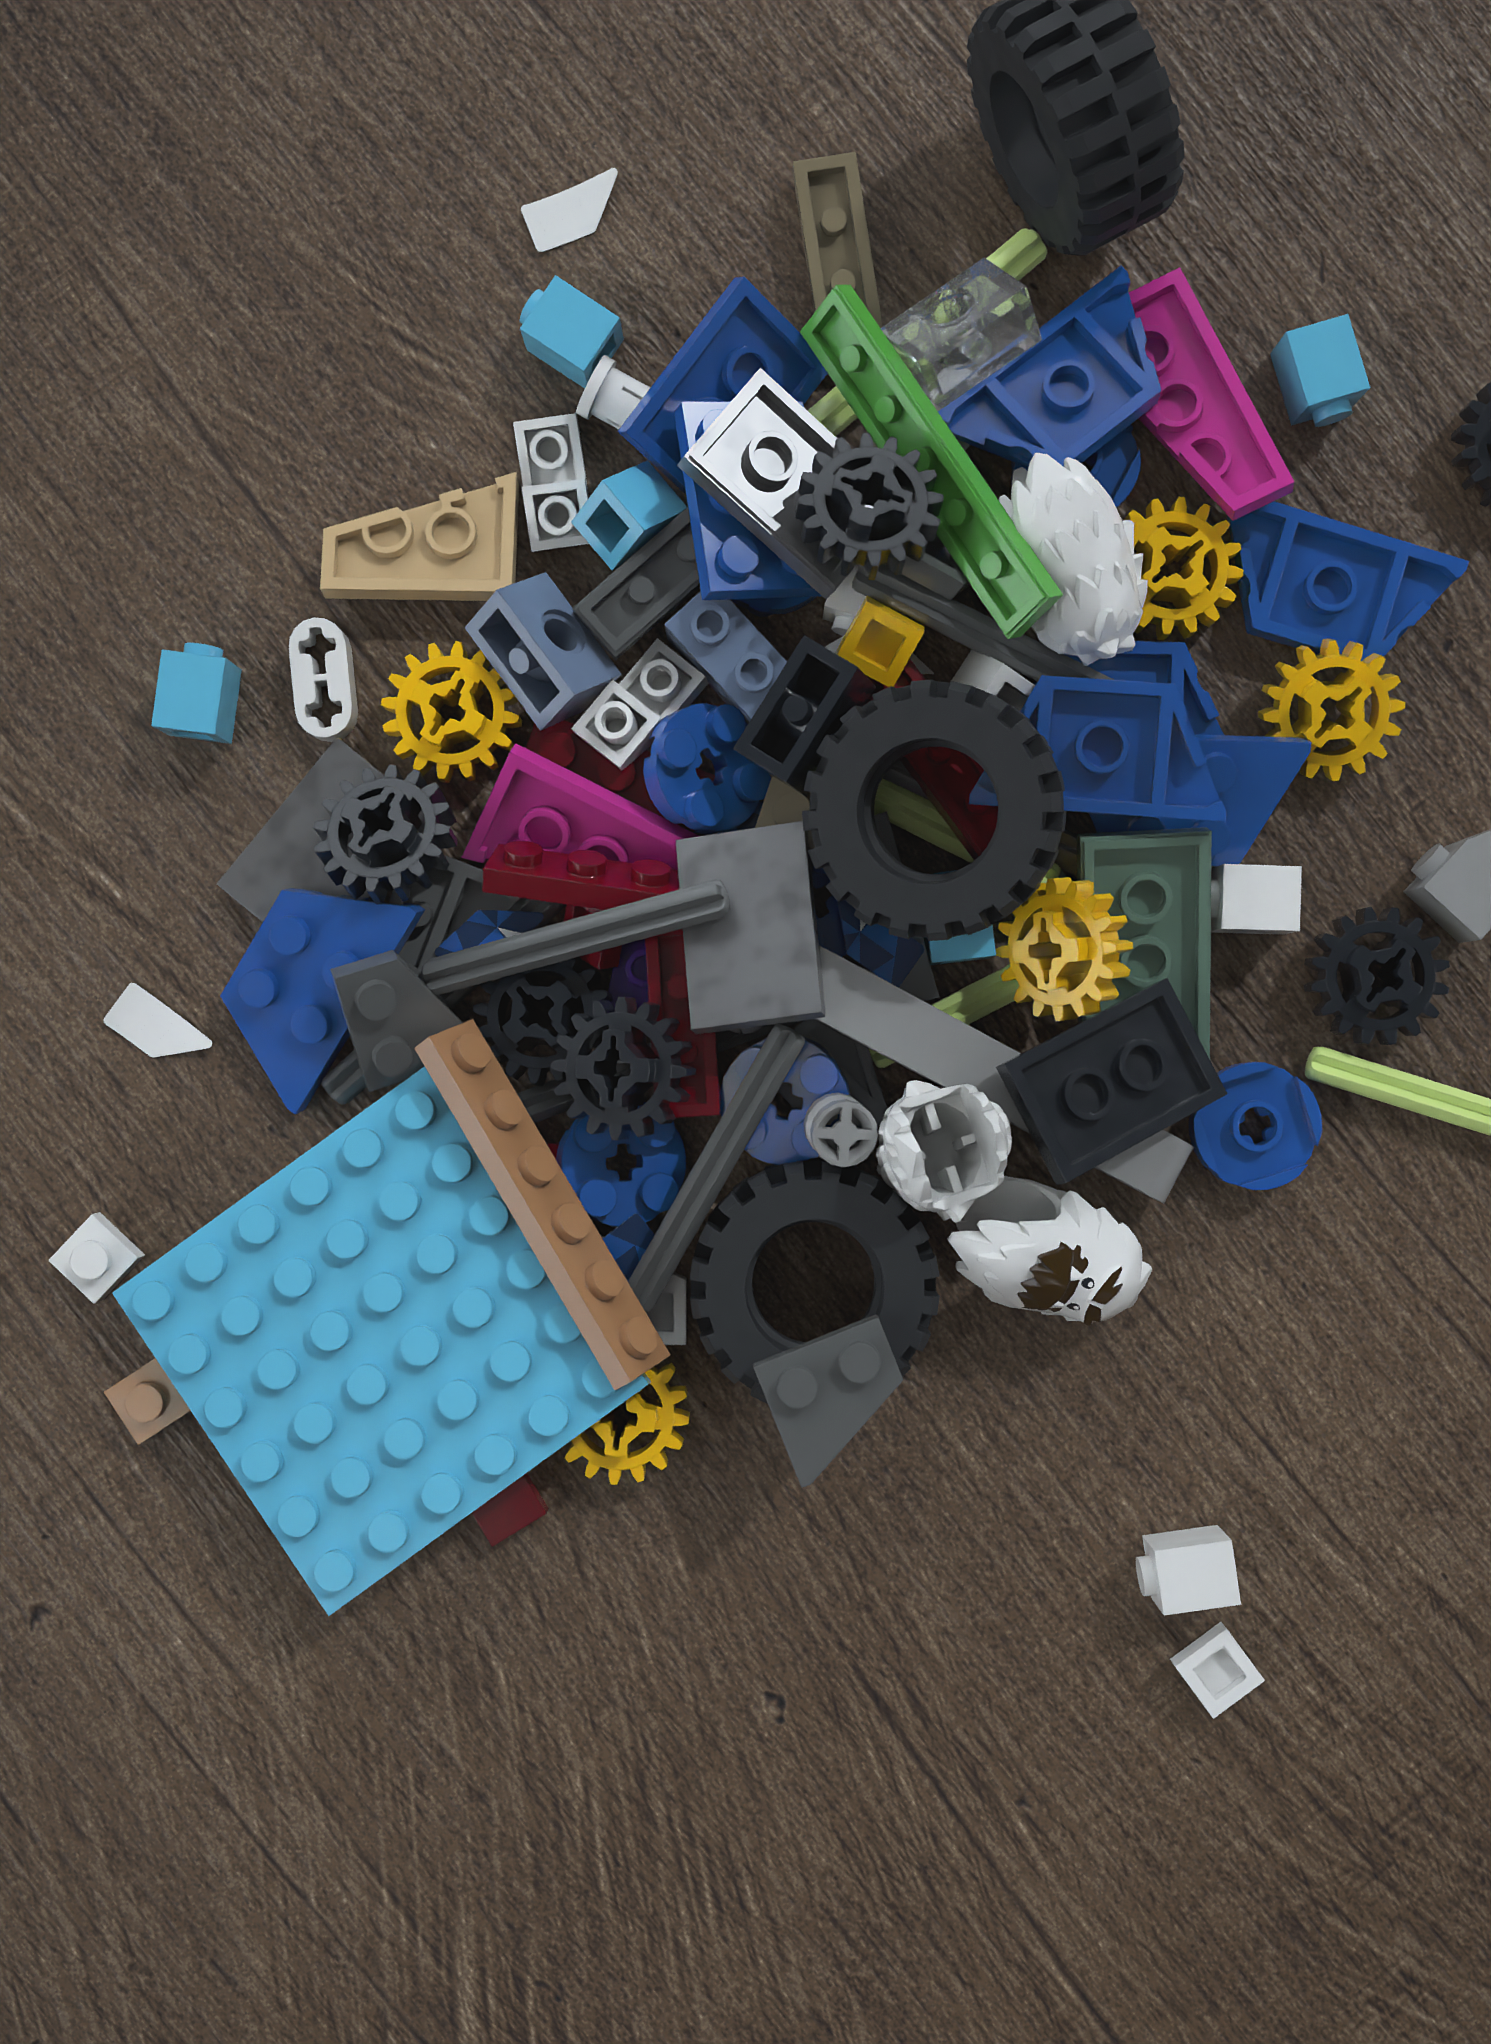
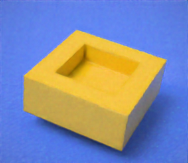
[835,596,924,687]

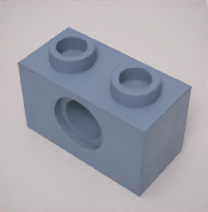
[465,572,622,731]
[664,591,787,724]

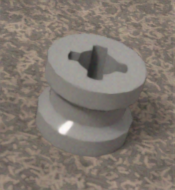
[803,1092,878,1167]

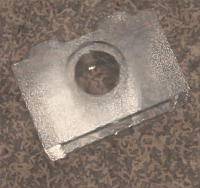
[881,258,1042,411]

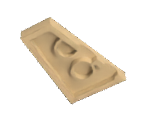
[320,472,519,601]

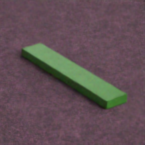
[800,285,1063,639]

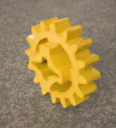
[1124,496,1244,641]
[1258,639,1405,781]
[381,641,522,783]
[995,877,1133,1021]
[564,1363,690,1485]

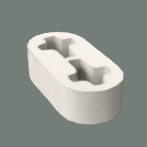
[289,617,358,742]

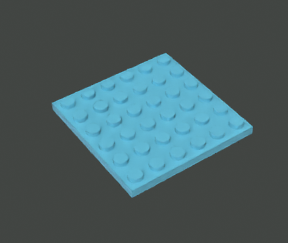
[112,1066,651,1616]

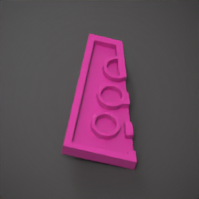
[1129,267,1295,521]
[461,743,699,870]

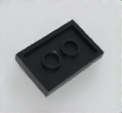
[996,978,1227,1185]

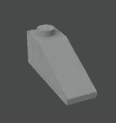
[1403,829,1491,943]

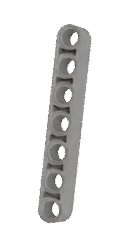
[815,946,1194,1204]

